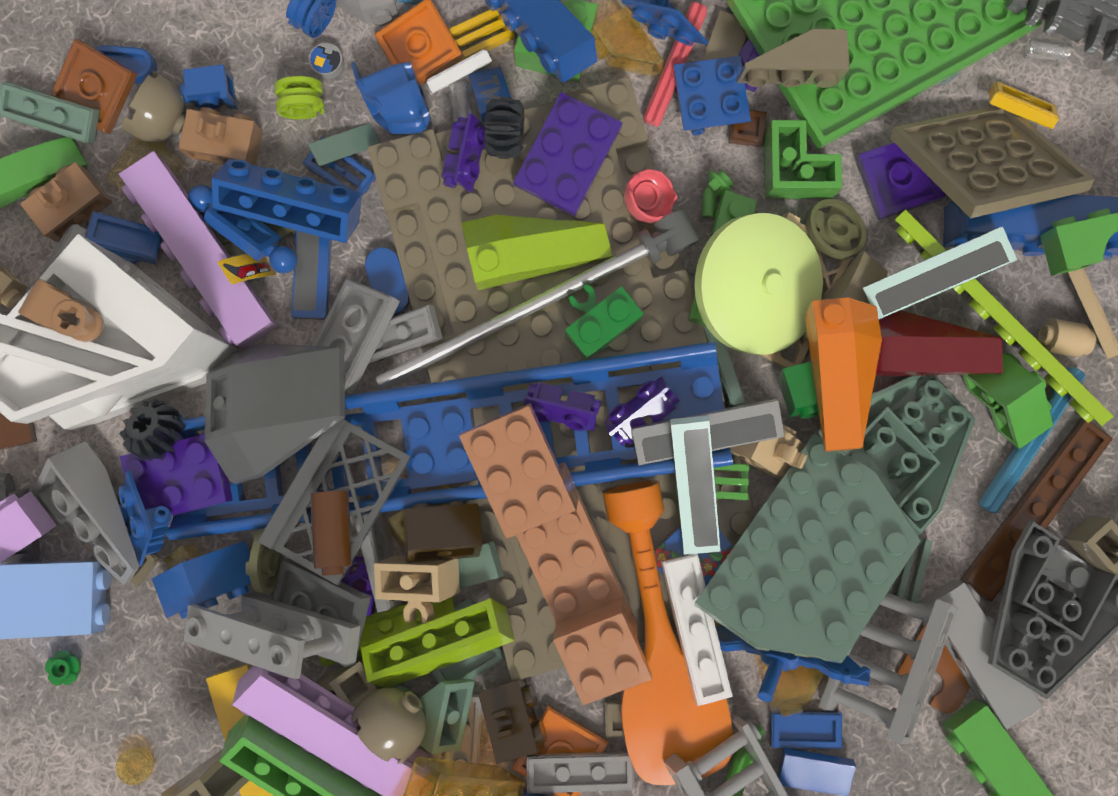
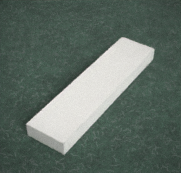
[661,554,733,706]

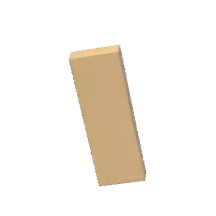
[1068,269,1118,359]

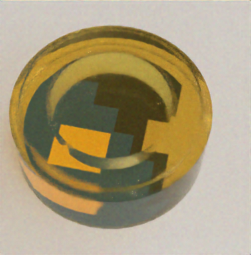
[116,747,155,785]

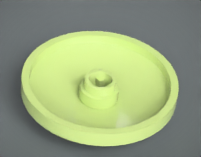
[695,213,823,355]

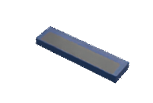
[291,184,333,320]

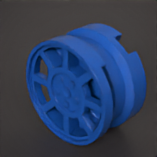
[286,0,336,38]

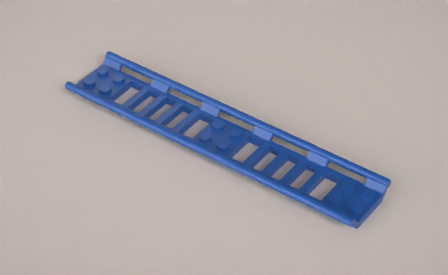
[167,341,733,541]

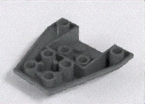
[205,343,345,484]
[988,520,1118,699]

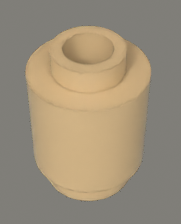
[1038,318,1096,357]

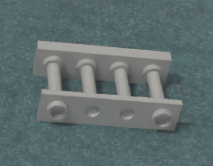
[818,592,958,745]
[184,593,360,679]
[663,713,788,796]

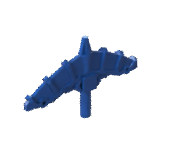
[716,626,871,702]

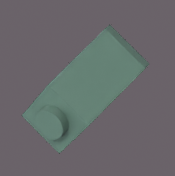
[419,679,475,754]

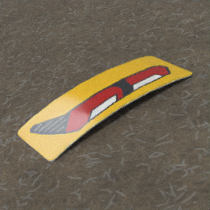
[218,254,276,285]

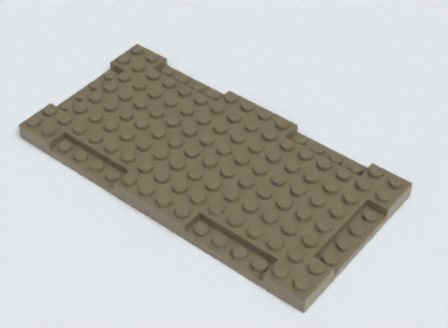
[368,76,756,682]

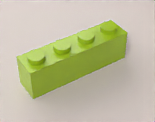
[361,598,515,688]

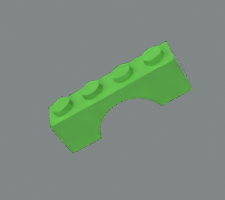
[1040,208,1118,276]

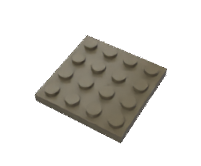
[890,106,1095,218]

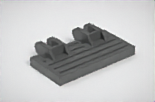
[1006,0,1118,64]

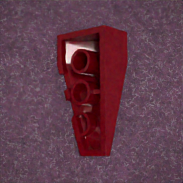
[876,310,1003,376]

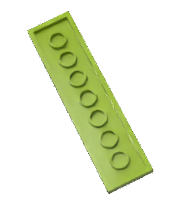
[895,209,1114,426]

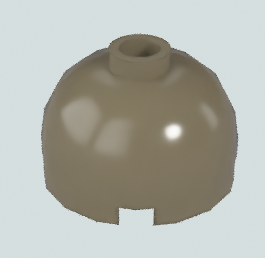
[122,71,186,143]
[351,687,427,764]

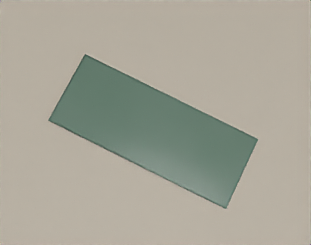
[308,123,380,166]

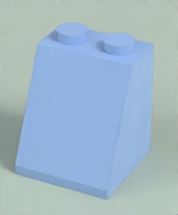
[0,560,111,639]

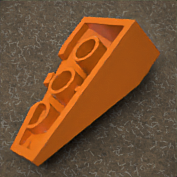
[805,297,882,452]

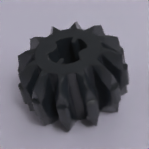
[484,97,525,159]
[119,399,186,462]

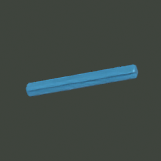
[979,367,1086,514]

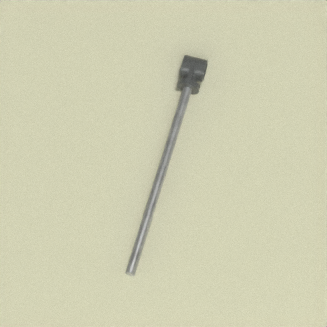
[375,209,700,389]

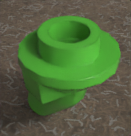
[701,169,734,218]

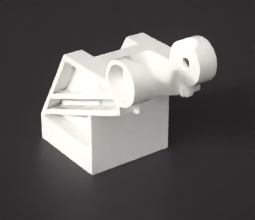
[0,234,237,431]

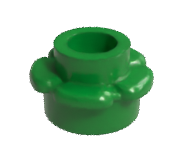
[45,651,81,686]

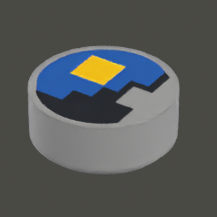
[309,43,344,79]

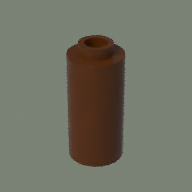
[311,491,352,576]

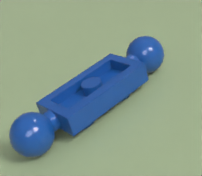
[188,185,297,274]

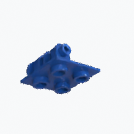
[621,0,708,46]
[673,56,751,136]
[118,471,172,566]

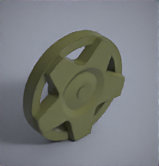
[806,199,866,260]
[246,527,285,594]

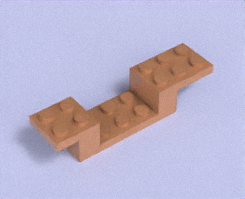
[459,403,652,706]

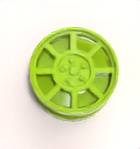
[274,76,325,120]

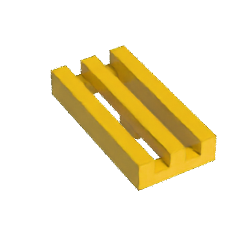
[449,10,515,65]
[988,81,1059,130]

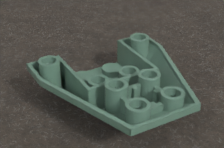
[819,375,975,535]

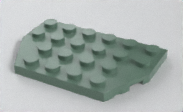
[695,434,921,663]

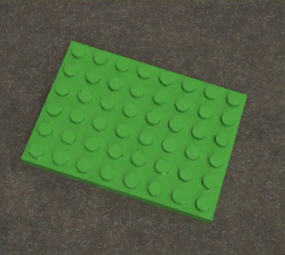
[726,0,1043,150]

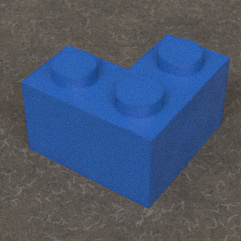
[152,541,251,619]

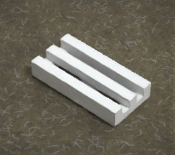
[425,50,492,95]

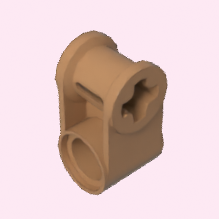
[18,278,104,342]

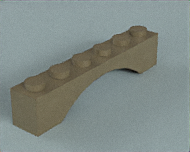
[161,660,378,796]

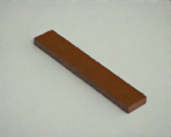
[960,418,1113,602]

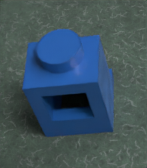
[180,64,237,109]

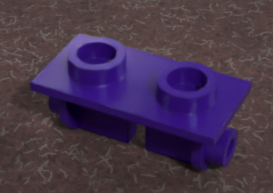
[441,113,485,193]
[605,377,680,446]
[524,382,601,431]

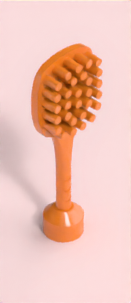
[602,480,733,785]

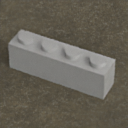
[918,580,1042,730]

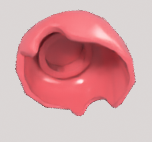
[623,169,678,223]

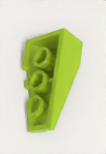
[461,215,613,290]

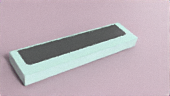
[863,226,1017,319]
[670,415,720,555]

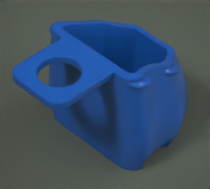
[351,61,431,134]

